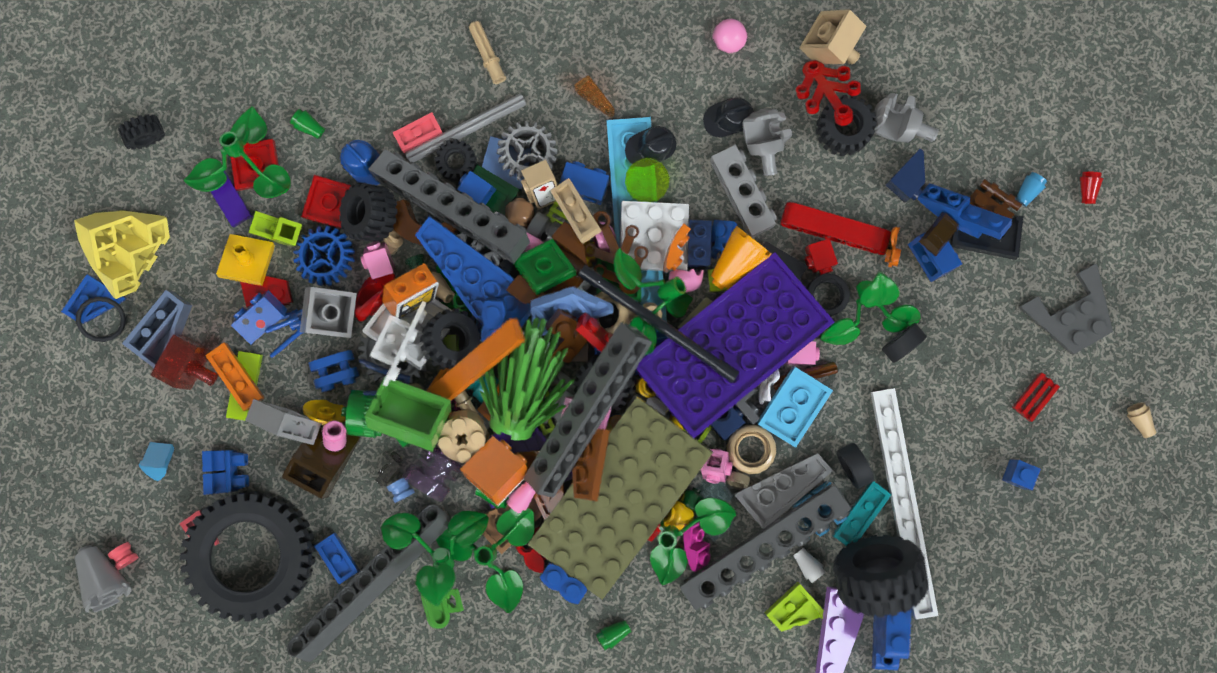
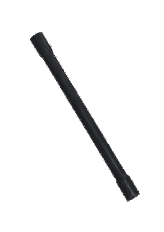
[578,264,740,383]

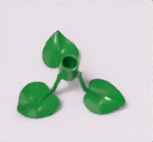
[183,107,291,198]
[614,248,693,355]
[820,272,921,345]
[650,497,736,585]
[436,508,535,613]
[381,511,489,607]

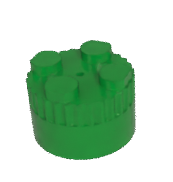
[341,390,383,438]

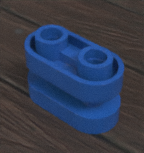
[308,350,360,392]

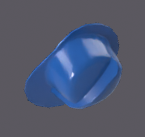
[340,140,380,185]

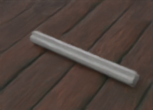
[405,94,526,162]

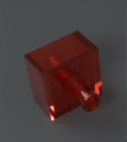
[150,334,218,390]

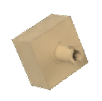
[800,10,866,64]

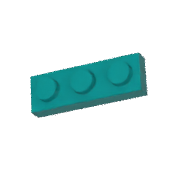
[832,481,892,547]

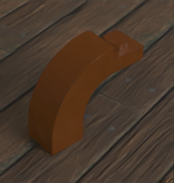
[393,199,460,247]

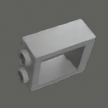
[245,399,322,445]

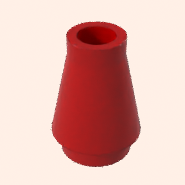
[1080,171,1103,204]

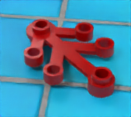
[796,60,861,126]

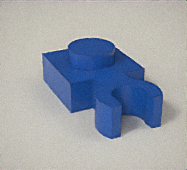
[711,220,737,259]

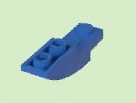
[918,183,1012,240]

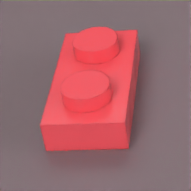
[393,113,443,154]

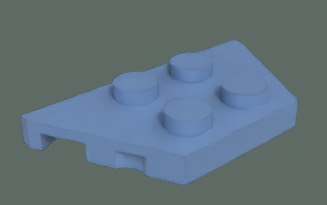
[531,287,614,336]

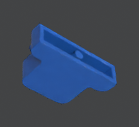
[872,609,911,671]

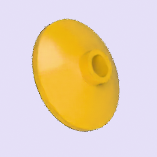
[303,400,346,426]

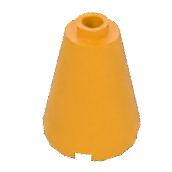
[711,226,772,290]

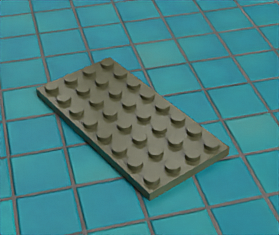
[528,396,713,600]

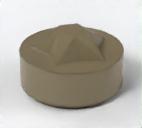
[726,471,750,489]

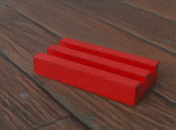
[1012,372,1060,422]

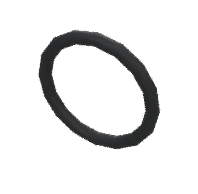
[76,297,126,342]

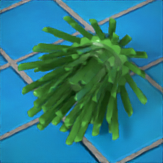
[479,318,574,440]

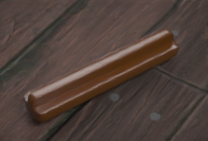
[773,362,838,390]

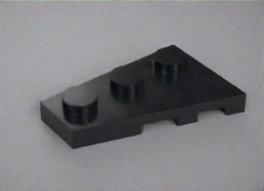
[950,216,1024,260]

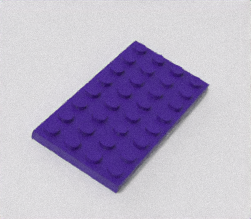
[635,252,834,439]

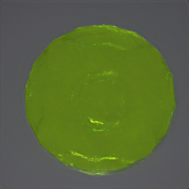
[625,158,670,202]

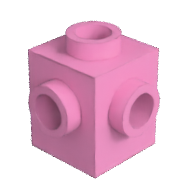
[700,449,733,484]

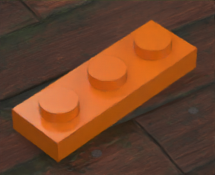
[205,342,265,411]

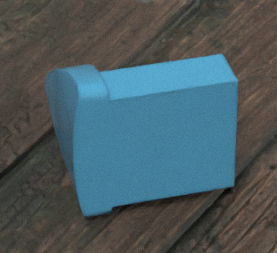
[138,442,174,481]

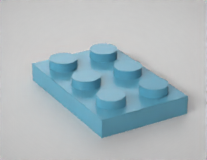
[756,365,833,448]

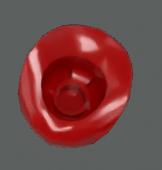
[354,273,395,322]

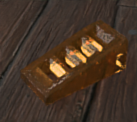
[574,75,615,118]

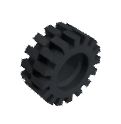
[118,114,165,150]
[435,139,477,182]

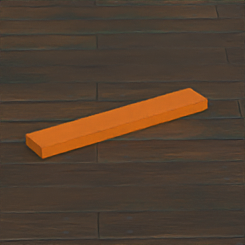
[429,319,525,401]

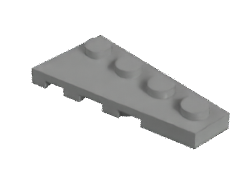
[733,453,833,529]

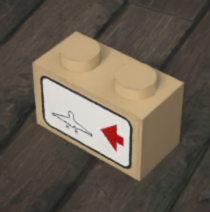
[521,160,557,210]

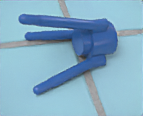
[265,309,303,358]

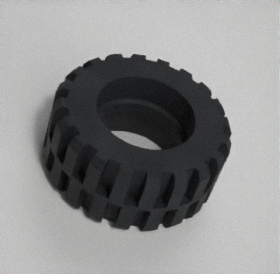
[833,535,929,617]

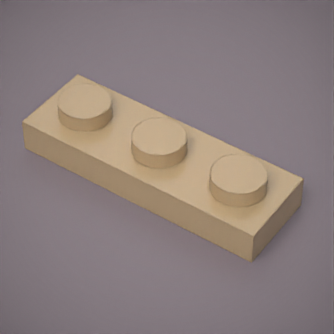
[550,178,602,244]

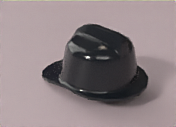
[703,98,754,138]
[625,126,677,168]

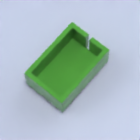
[365,376,451,452]

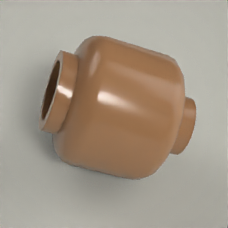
[505,198,534,230]

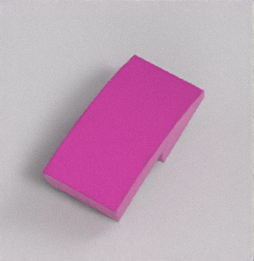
[683,517,710,572]

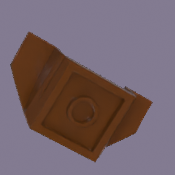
[506,221,588,304]

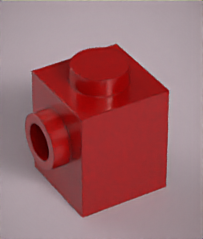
[805,238,838,275]

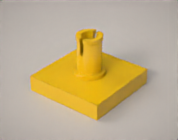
[216,234,275,286]

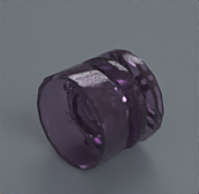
[402,447,462,502]

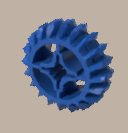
[293,226,355,286]

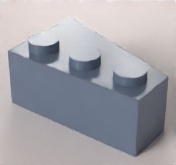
[122,290,192,372]

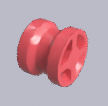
[108,542,139,570]

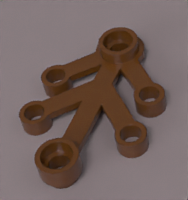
[584,211,649,294]

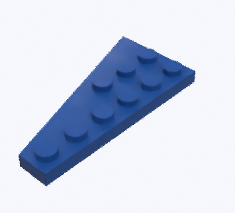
[416,216,531,328]

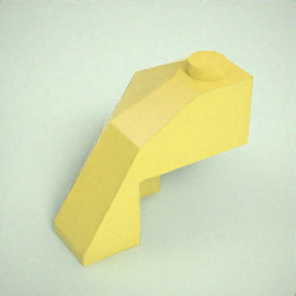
[74,211,170,299]

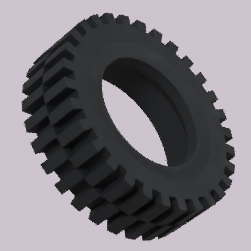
[180,491,316,622]

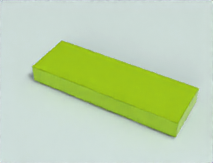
[226,351,263,421]

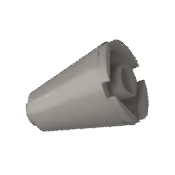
[75,545,132,613]

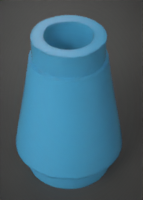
[1016,172,1047,207]

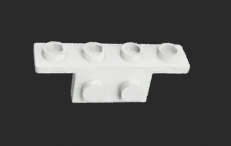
[370,301,427,386]

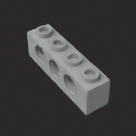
[710,145,777,238]

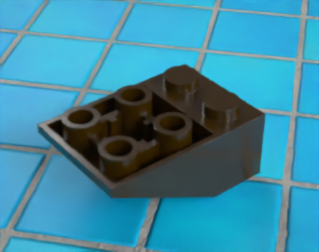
[281,425,361,499]

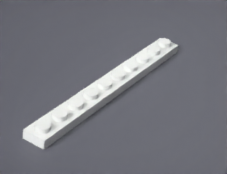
[871,388,938,619]

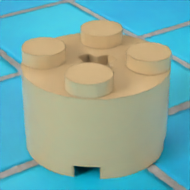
[438,409,486,463]

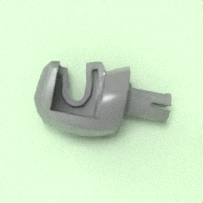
[873,93,939,143]
[742,108,792,176]

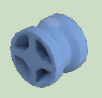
[387,476,415,503]

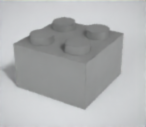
[300,287,357,338]

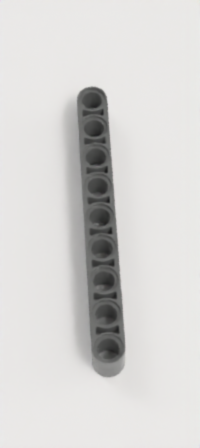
[287,504,451,662]

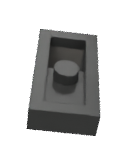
[734,389,760,425]

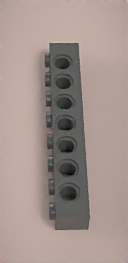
[368,149,530,264]
[523,322,652,498]
[680,482,851,610]

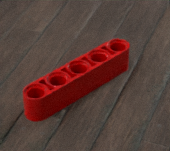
[780,202,891,255]

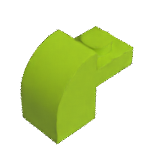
[248,211,302,247]

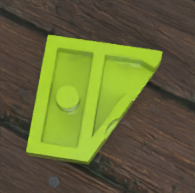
[764,582,824,632]

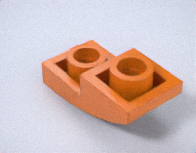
[663,224,691,273]

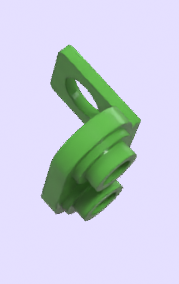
[421,588,464,629]

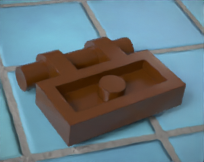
[970,179,1023,219]

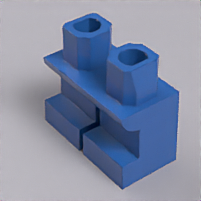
[202,450,249,495]

